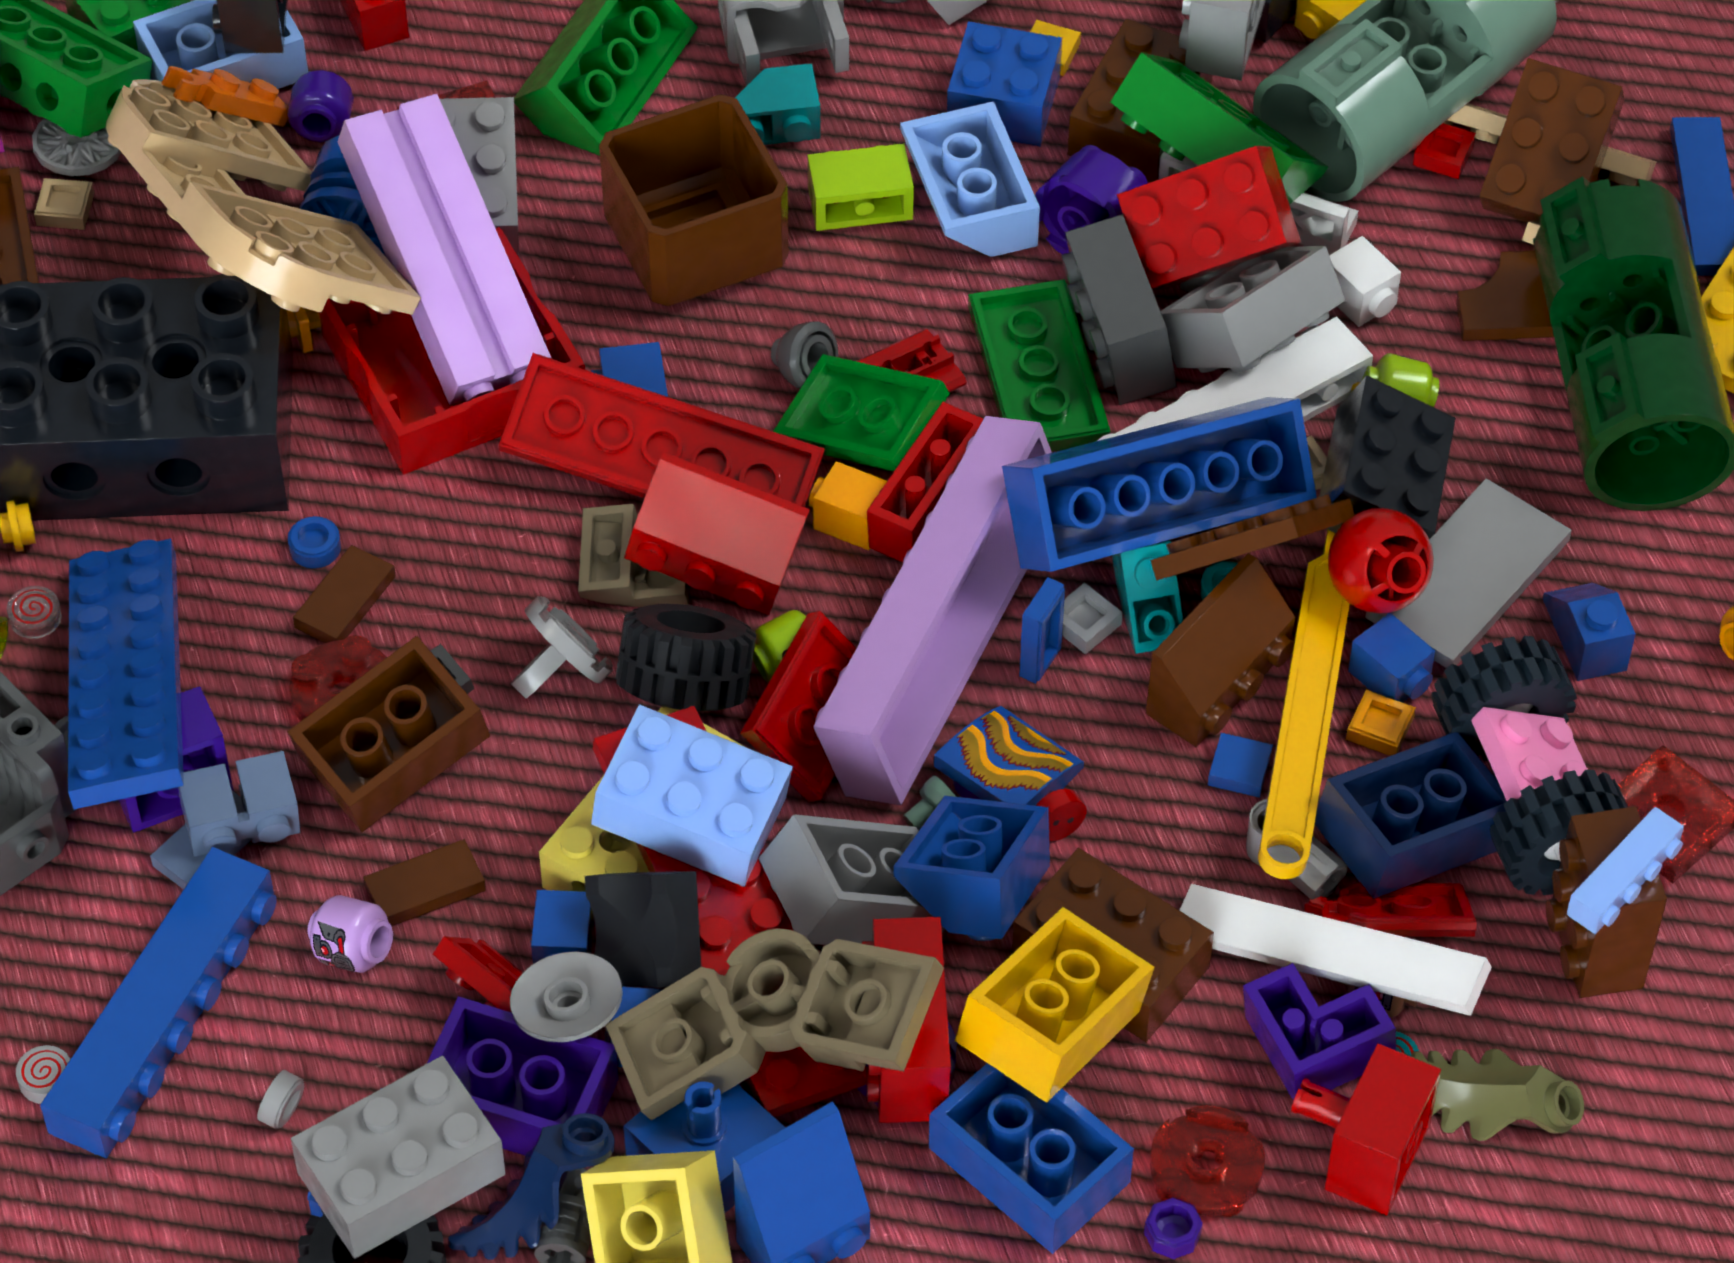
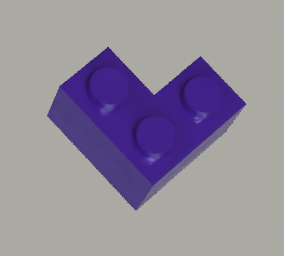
[1243,963,1396,1100]

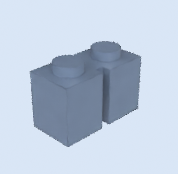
[178,751,301,856]

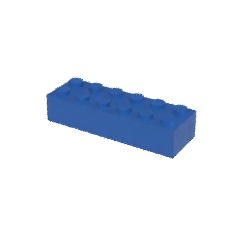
[1002,397,1317,572]

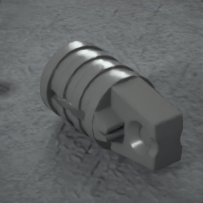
[534,1168,591,1263]

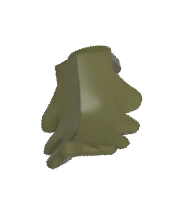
[1403,1049,1584,1141]

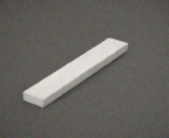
[1179,884,1492,1016]

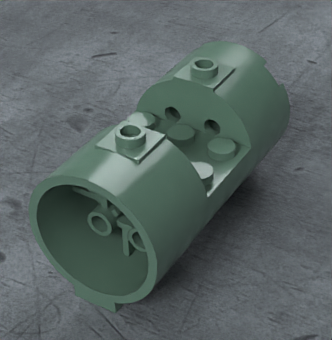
[1253,0,1557,202]

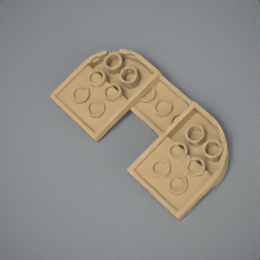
[106,79,421,315]

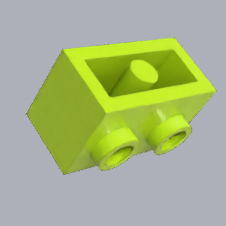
[807,144,914,231]

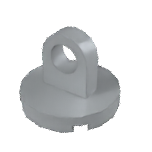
[511,596,613,699]

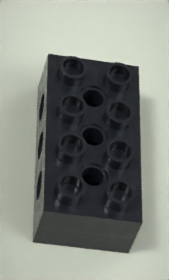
[0,274,293,521]

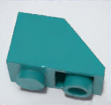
[735,63,821,145]
[1112,540,1183,654]

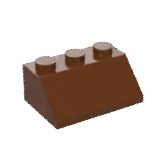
[1146,553,1295,747]

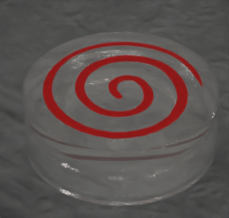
[7,586,62,639]

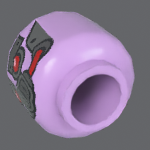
[308,895,393,973]

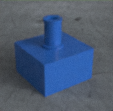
[624,1081,786,1213]

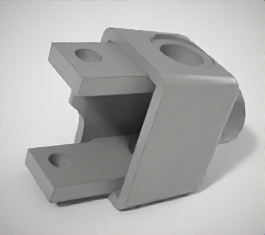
[718,0,849,86]

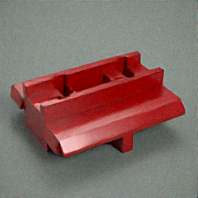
[857,329,967,392]

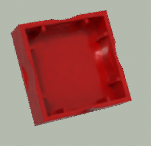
[319,227,585,475]

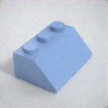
[900,101,1040,257]

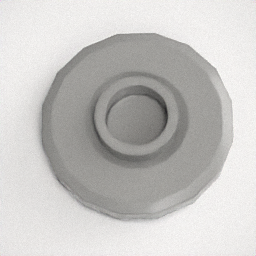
[32,119,121,176]

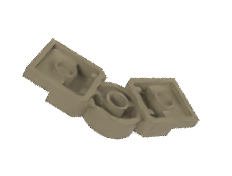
[605,929,944,1121]

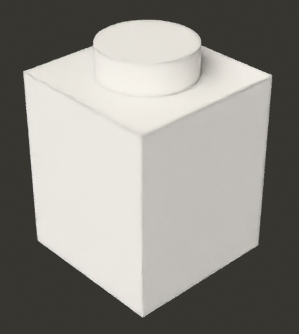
[1329,236,1401,327]

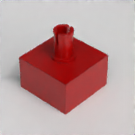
[1291,1043,1441,1216]

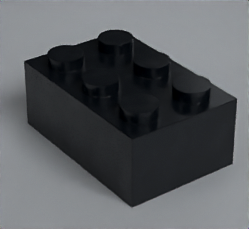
[1319,375,1456,539]

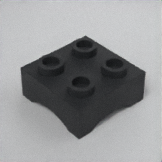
[585,871,701,988]

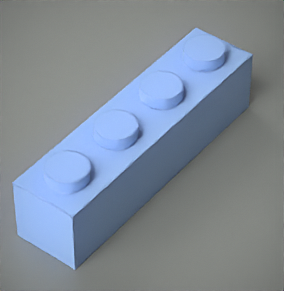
[1566,807,1684,934]

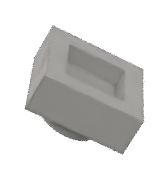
[1062,582,1123,654]

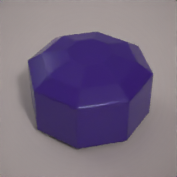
[1144,1197,1203,1259]

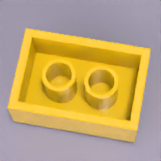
[954,907,1155,1103]

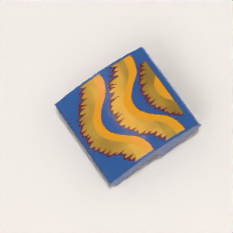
[934,706,1084,806]

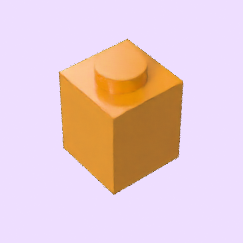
[809,461,887,551]

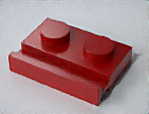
[432,936,523,1013]

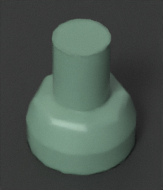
[903,775,956,827]

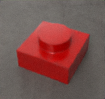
[1413,123,1476,179]

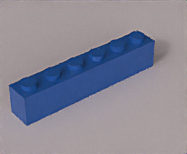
[40,847,277,1159]

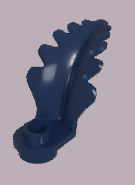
[448,1113,614,1260]

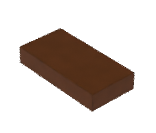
[293,545,396,649]
[363,839,486,926]

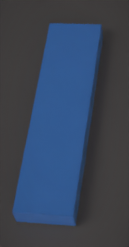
[1670,117,1734,276]

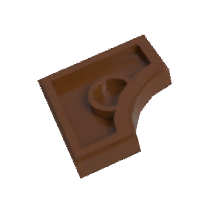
[1456,250,1554,341]

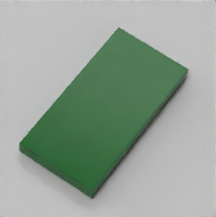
[968,279,1111,452]

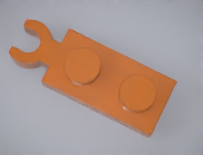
[162,66,288,127]

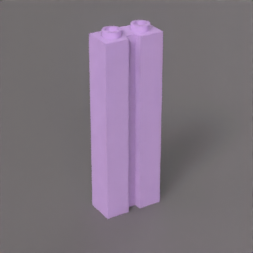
[337,94,551,406]

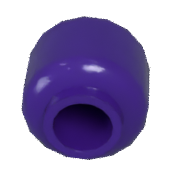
[287,70,354,142]

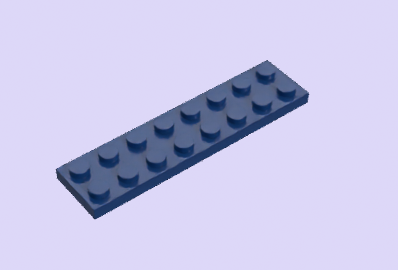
[68,538,184,809]

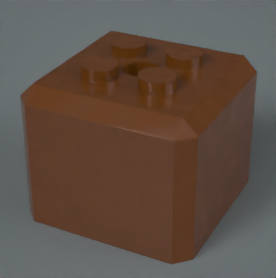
[599,94,789,306]

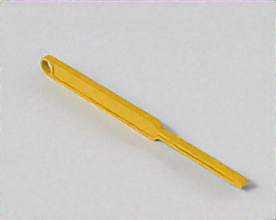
[1258,382,1360,879]

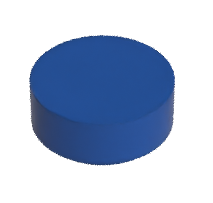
[288,516,341,568]

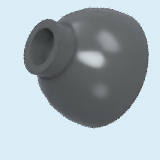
[771,322,838,389]

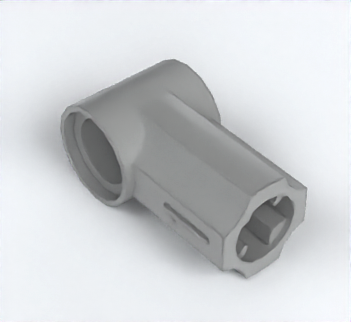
[1246,799,1348,900]

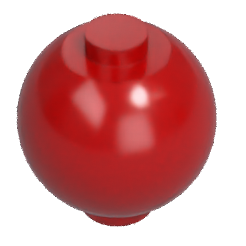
[1328,508,1434,613]

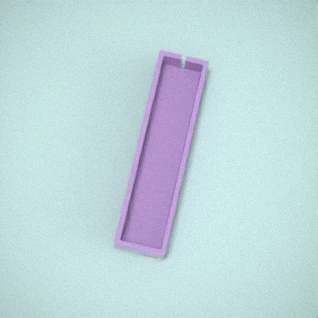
[813,416,1052,805]

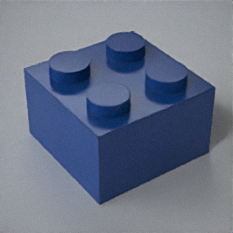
[947,21,1062,147]

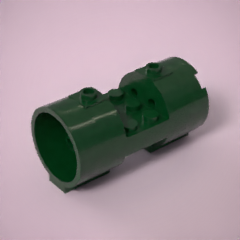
[1533,176,1734,511]

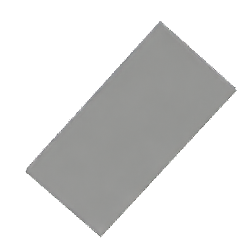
[1365,478,1572,668]

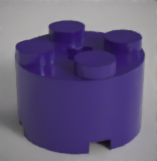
[1035,145,1148,254]

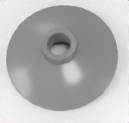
[510,952,623,1042]

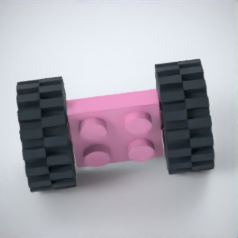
[1431,636,1628,895]

